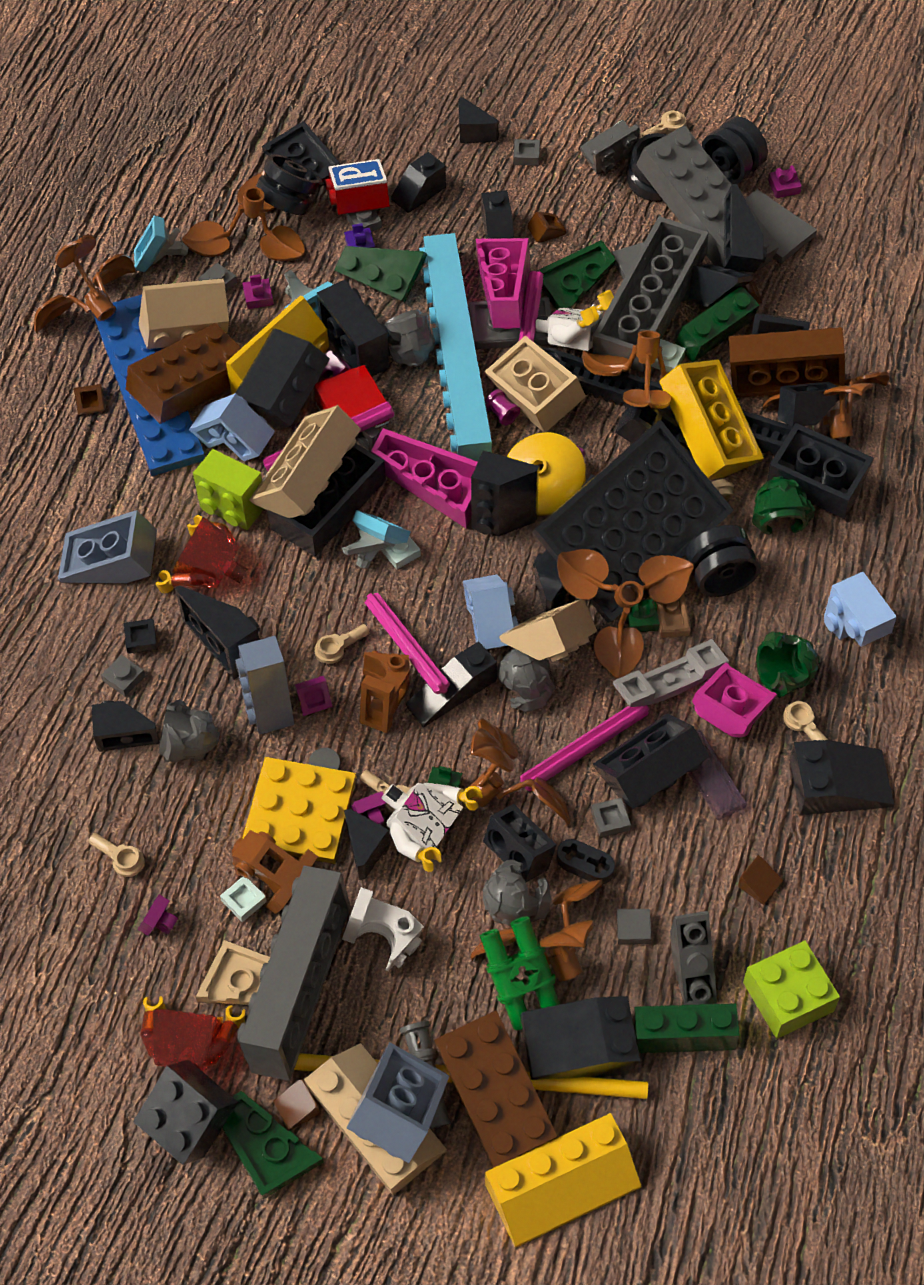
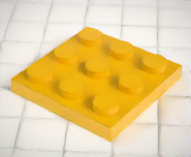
[243,757,357,864]

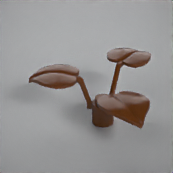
[182,171,305,261]
[34,234,136,334]
[582,330,671,409]
[762,372,890,439]
[557,549,694,679]
[469,718,570,826]
[470,879,603,982]

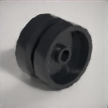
[702,116,768,185]
[626,133,668,202]
[255,154,322,215]
[685,525,761,597]

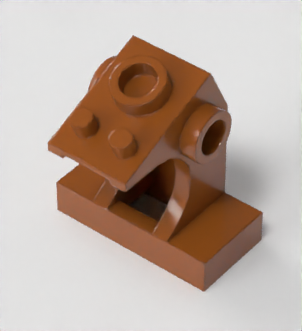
[359,651,410,733]
[232,830,318,914]

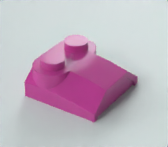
[692,662,777,738]

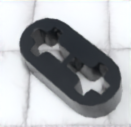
[557,839,615,884]

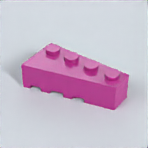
[371,428,478,529]

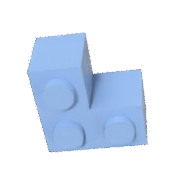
[189,393,275,461]
[824,572,897,647]
[463,575,518,649]

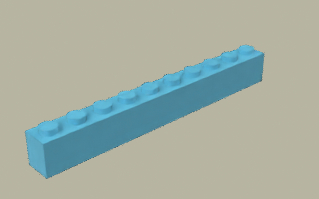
[419,233,492,461]

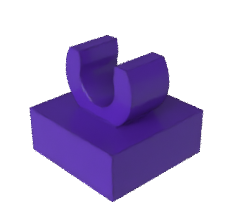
[344,223,375,248]

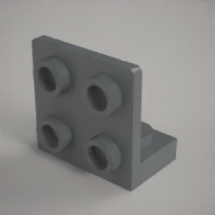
[580,120,640,175]

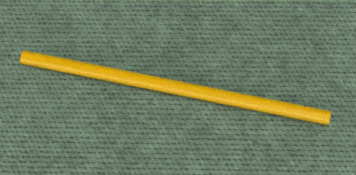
[294,1053,648,1099]

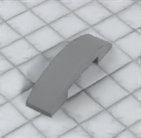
[613,639,729,707]

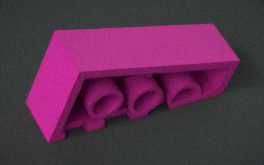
[476,238,530,329]

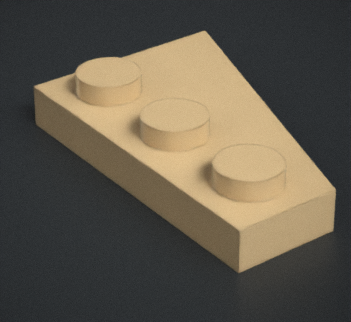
[196,940,270,1005]

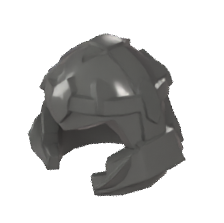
[385,310,435,367]
[497,649,556,711]
[158,699,220,762]
[483,860,551,926]

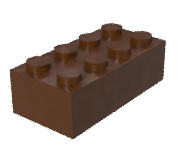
[126,323,241,424]
[729,327,845,398]
[434,1010,558,1168]

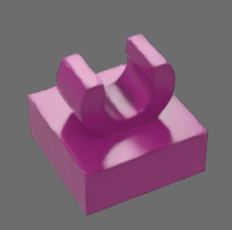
[768,165,802,198]
[242,274,274,310]
[321,350,352,378]
[294,676,333,716]
[351,791,387,825]
[137,894,178,936]

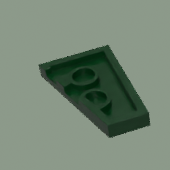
[536,240,616,310]
[222,1091,324,1200]

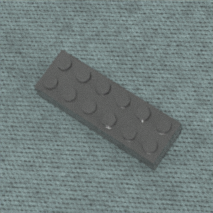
[636,125,780,274]
[593,216,708,373]
[237,866,351,1081]

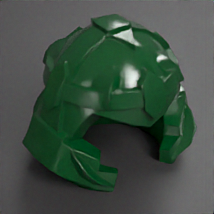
[752,476,815,535]
[756,631,820,698]

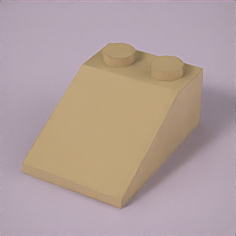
[484,336,586,432]

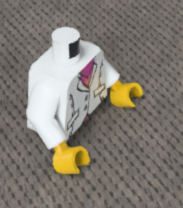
[536,290,614,351]
[381,783,483,872]

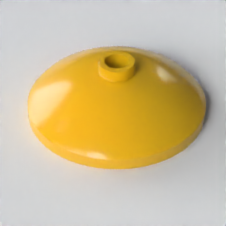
[507,432,586,516]

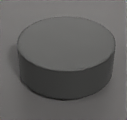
[309,748,340,770]

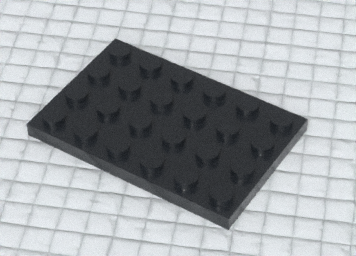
[532,420,734,623]

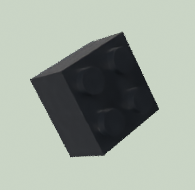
[133,1060,238,1165]

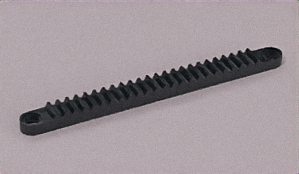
[543,348,848,457]

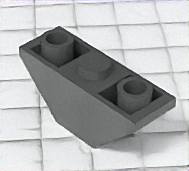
[670,911,717,1005]

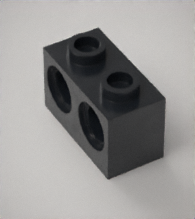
[483,804,557,883]

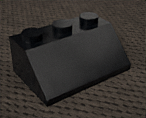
[235,329,330,430]
[767,423,874,519]
[471,450,539,537]
[593,713,710,809]

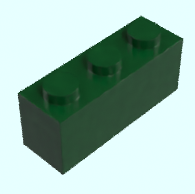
[675,286,760,363]
[632,1003,740,1053]

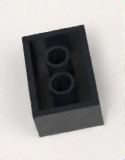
[317,279,390,377]

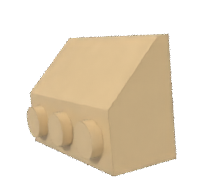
[138,278,229,349]
[499,599,597,662]

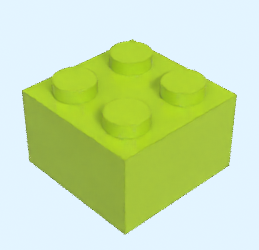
[193,449,264,530]
[743,940,840,1039]

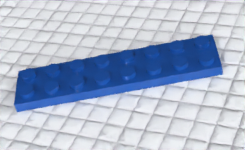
[93,294,205,477]

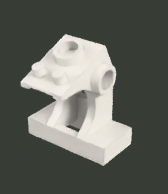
[342,887,424,971]

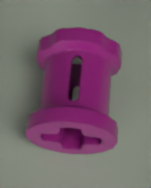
[485,389,521,426]

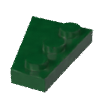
[334,246,428,303]

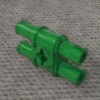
[479,916,560,1031]

